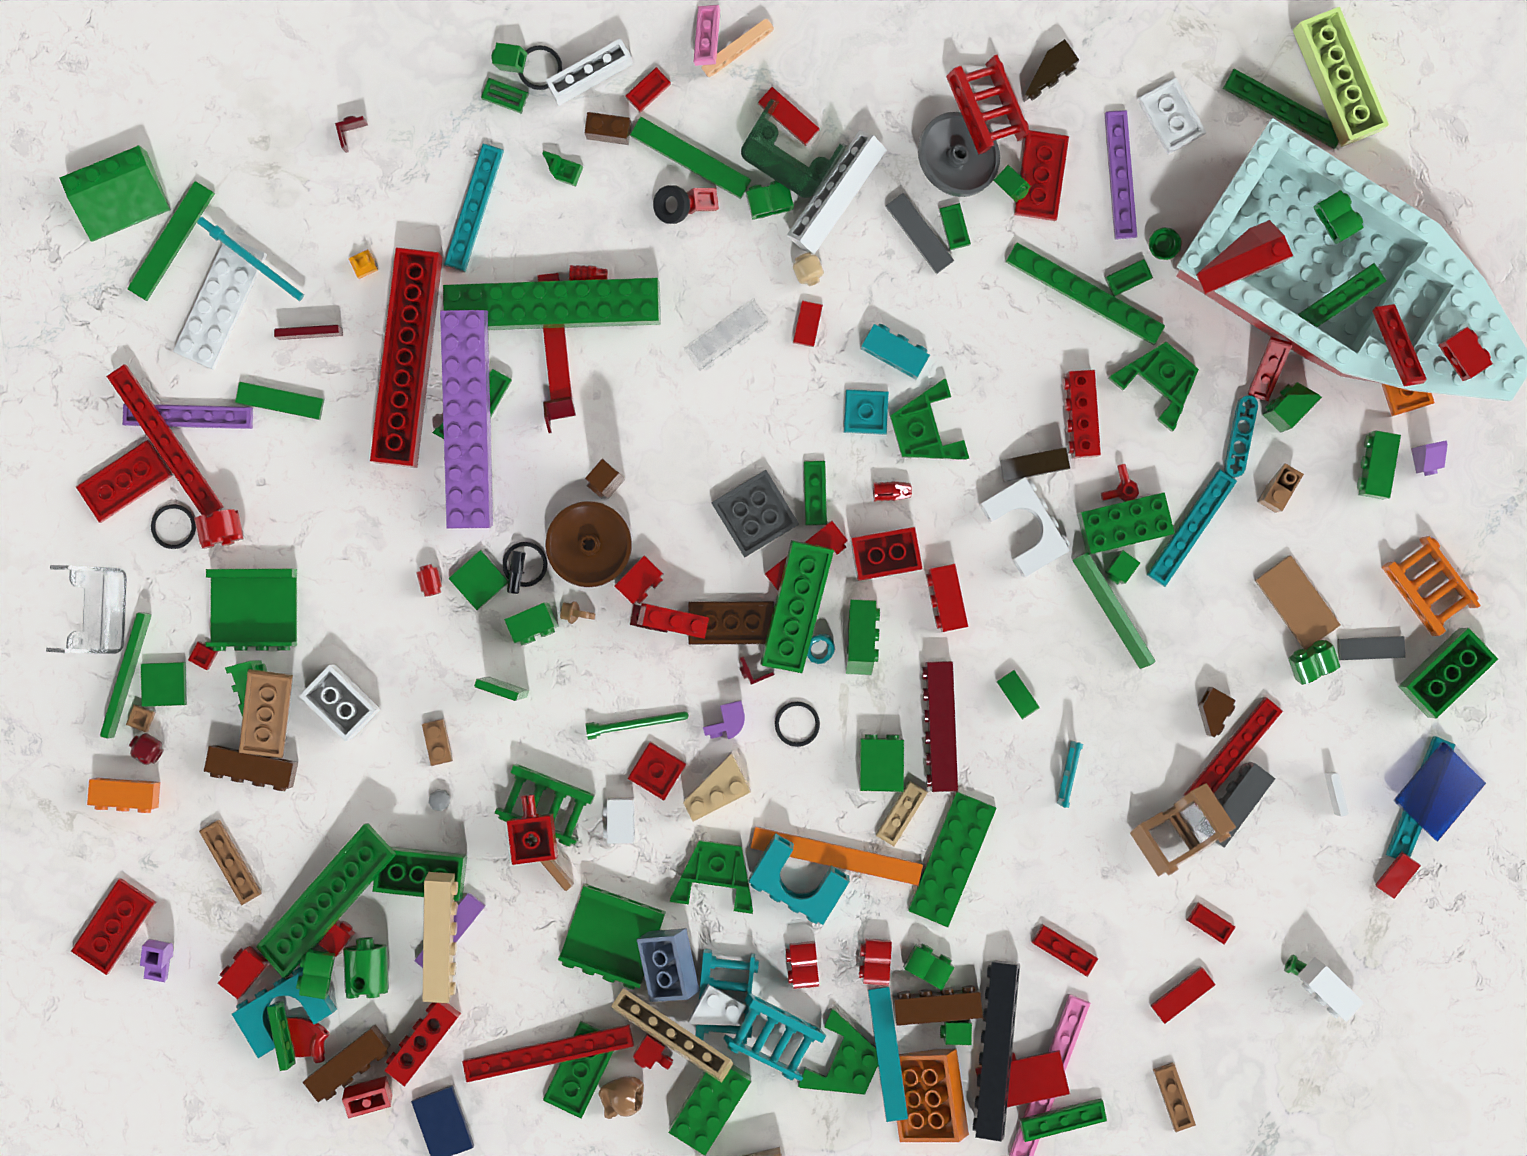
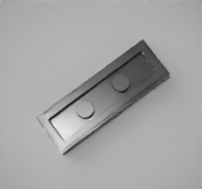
[1338,636,1406,660]

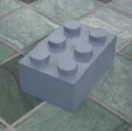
[637,928,699,1002]

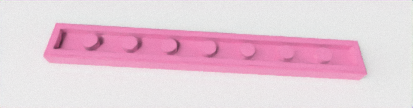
[1009,994,1091,1156]

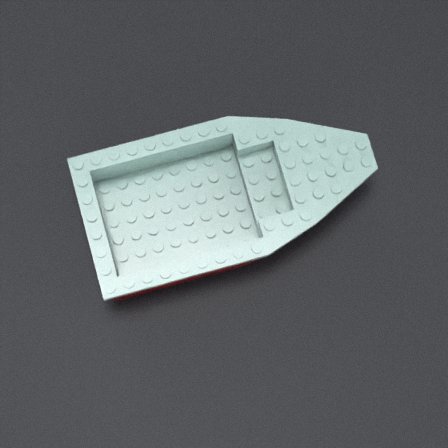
[1176,118,1527,401]

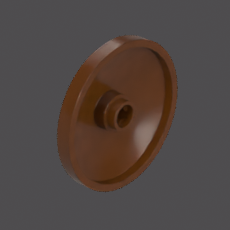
[545,501,632,587]

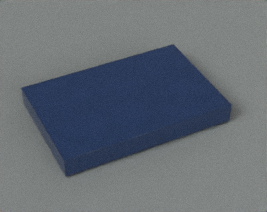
[411,1085,474,1156]

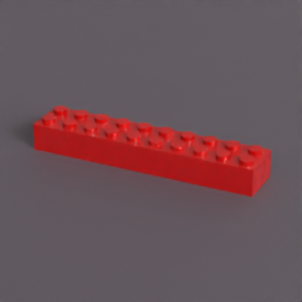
[370,248,443,468]

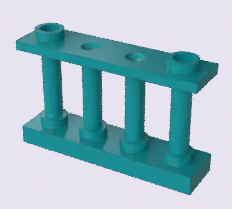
[695,949,759,1044]
[723,992,826,1081]

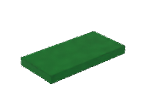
[474,677,529,701]
[543,1021,614,1119]

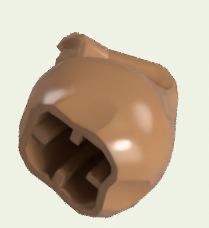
[598,1076,644,1119]

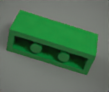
[1357,430,1401,500]

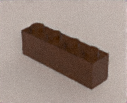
[585,458,625,499]
[204,745,298,791]
[893,985,983,1026]
[303,1024,391,1103]

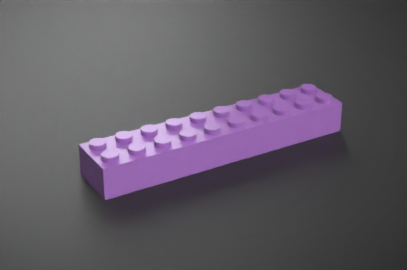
[440,310,493,529]

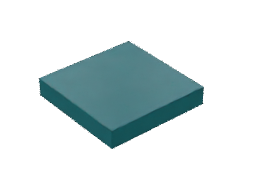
[844,389,889,435]

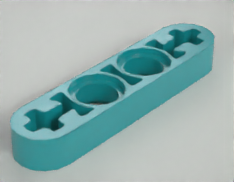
[1224,396,1258,478]

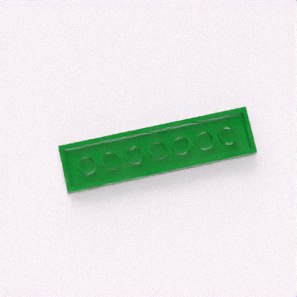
[256,823,396,978]

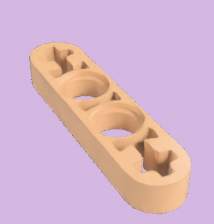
[702,19,774,77]

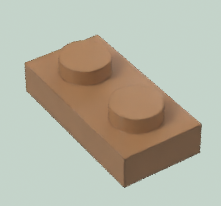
[422,719,453,766]

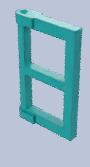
[1057,741,1084,808]

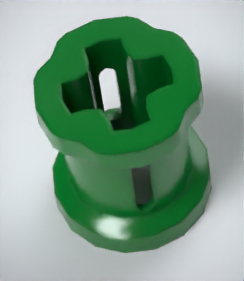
[1284,955,1307,981]

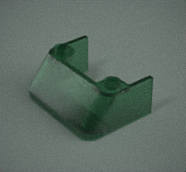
[741,99,847,198]

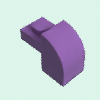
[703,700,745,739]
[140,939,173,983]

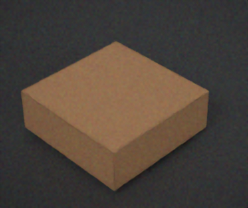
[126,704,156,732]

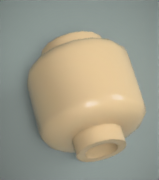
[793,253,824,286]

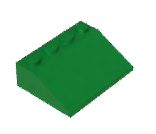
[59,145,171,242]

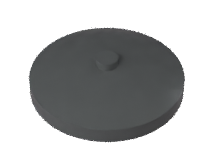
[918,112,1000,197]

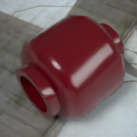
[129,733,164,765]

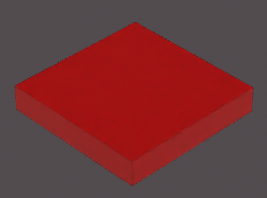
[627,742,686,801]

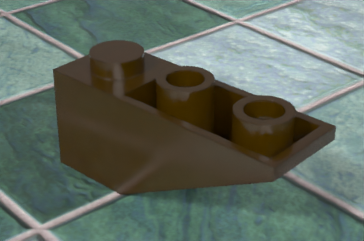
[1022,39,1079,102]

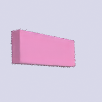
[693,5,720,66]

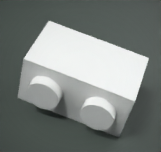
[603,798,635,844]

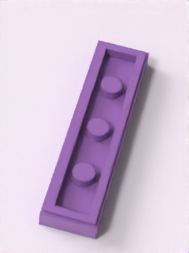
[415,893,486,968]

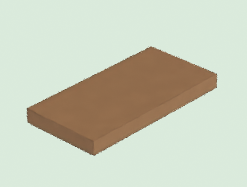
[1255,555,1341,649]
[239,669,293,758]

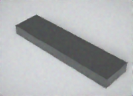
[886,193,954,274]

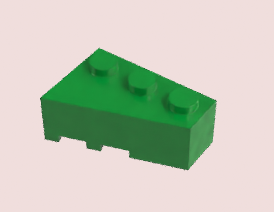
[846,599,880,675]
[225,660,267,718]

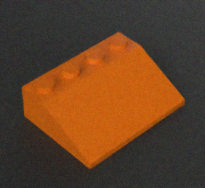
[897,1048,969,1142]

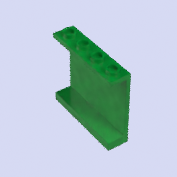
[206,569,297,651]
[558,884,666,990]

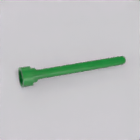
[585,711,689,740]

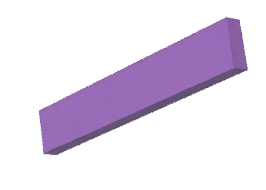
[1105,110,1137,240]
[122,404,253,429]

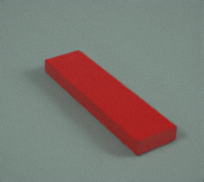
[1372,304,1427,387]

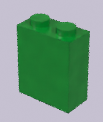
[859,734,904,792]

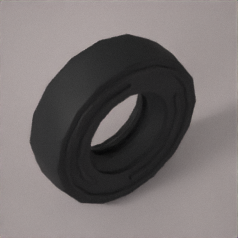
[653,185,690,224]

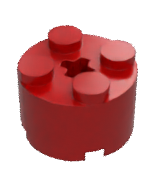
[194,509,244,549]

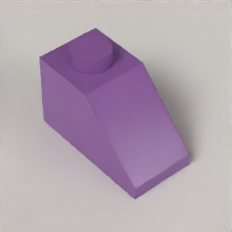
[1411,440,1448,476]

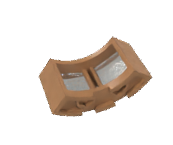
[1130,783,1236,877]

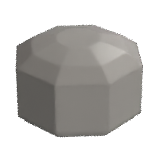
[428,789,451,811]

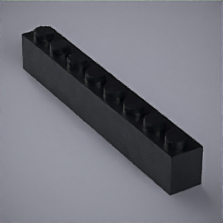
[972,960,1020,1142]

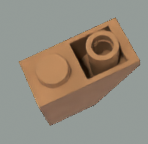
[1258,463,1304,513]

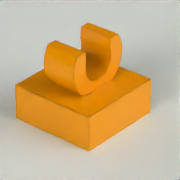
[348,249,378,279]

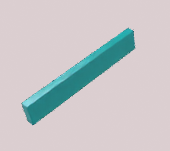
[444,143,504,272]
[1147,469,1237,587]
[1386,736,1456,859]
[868,987,908,1122]

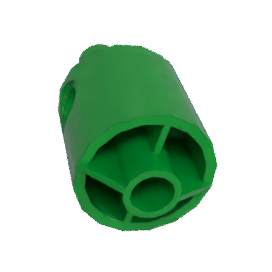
[343,937,389,999]

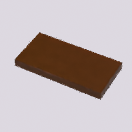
[688,601,774,645]

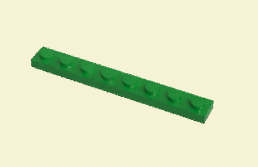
[1006,243,1165,345]

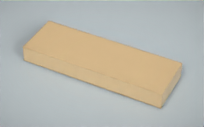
[876,780,928,847]

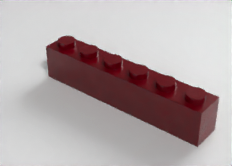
[922,661,958,792]

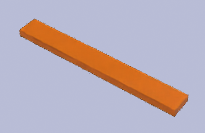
[751,826,923,886]

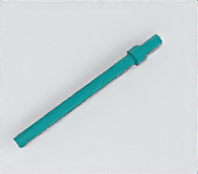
[197,217,304,301]

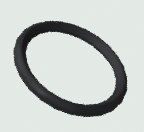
[518,45,562,90]
[151,504,196,549]
[502,542,548,587]
[775,701,820,747]

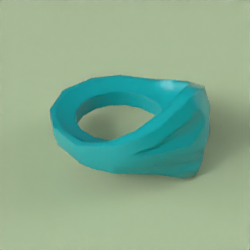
[807,634,835,664]

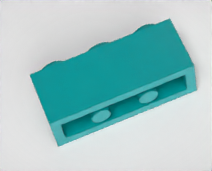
[861,324,930,380]

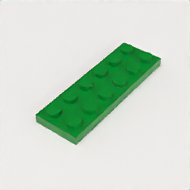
[760,540,834,673]
[908,791,997,927]

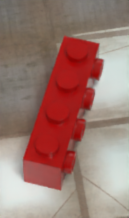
[1063,370,1101,459]

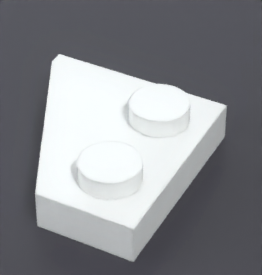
[687,984,746,1026]

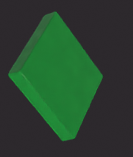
[448,550,508,611]
[141,662,187,707]

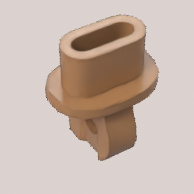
[560,601,595,624]

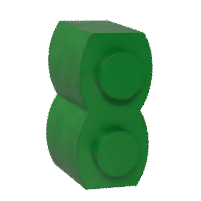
[746,180,794,220]
[1313,190,1364,244]
[1288,640,1340,685]
[903,943,955,990]
[296,949,335,999]

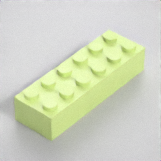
[1293,7,1389,147]

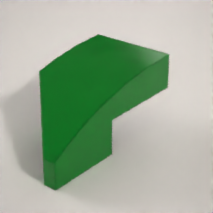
[542,151,583,187]

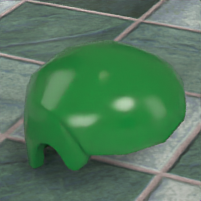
[1149,227,1182,260]

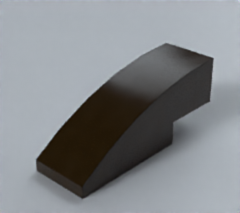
[1000,447,1070,482]

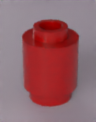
[416,564,442,597]

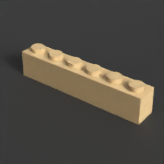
[422,872,458,1003]
[611,988,733,1083]

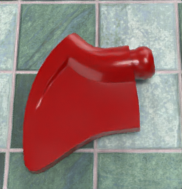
[287,1017,330,1063]

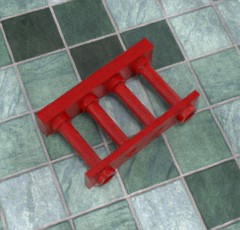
[946,55,1030,155]

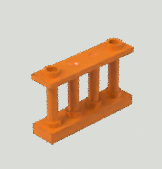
[1382,536,1481,636]

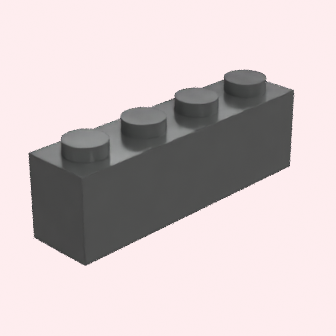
[1199,762,1276,848]

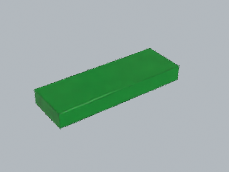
[804,461,827,526]
[267,1001,296,1071]

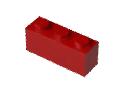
[926,564,968,632]
[637,603,709,639]

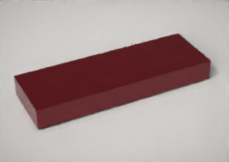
[274,325,343,340]

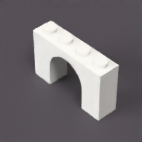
[979,477,1070,578]

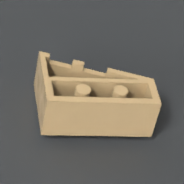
[683,752,751,822]

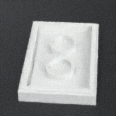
[1137,77,1206,154]

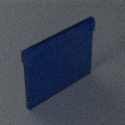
[1393,742,1486,842]

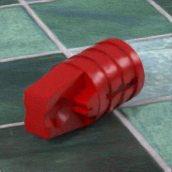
[569,265,608,281]
[873,481,912,502]

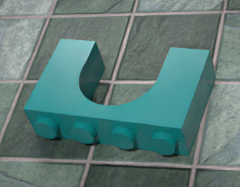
[749,833,850,925]
[232,967,337,1058]

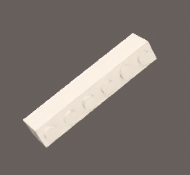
[787,130,886,254]

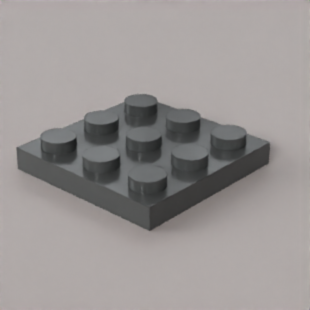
[711,470,799,558]

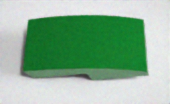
[997,670,1040,720]

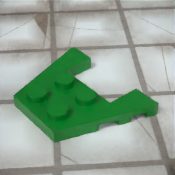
[1108,342,1199,432]
[890,378,969,460]
[670,840,753,914]
[798,1008,878,1095]

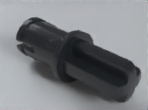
[507,551,526,594]

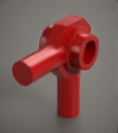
[1101,464,1139,502]

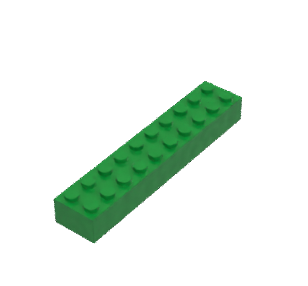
[443,278,661,330]

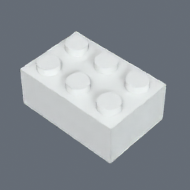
[299,664,381,741]

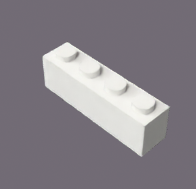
[546,38,633,105]

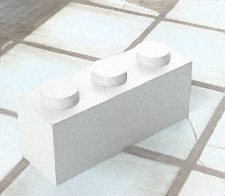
[1297,957,1364,1022]

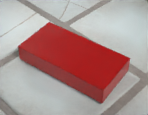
[625,67,671,113]
[793,301,823,347]
[1375,852,1421,899]
[1187,902,1236,945]

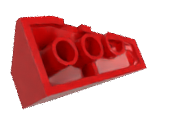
[1196,220,1293,295]

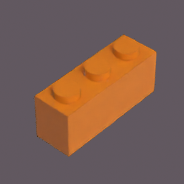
[87,778,161,813]

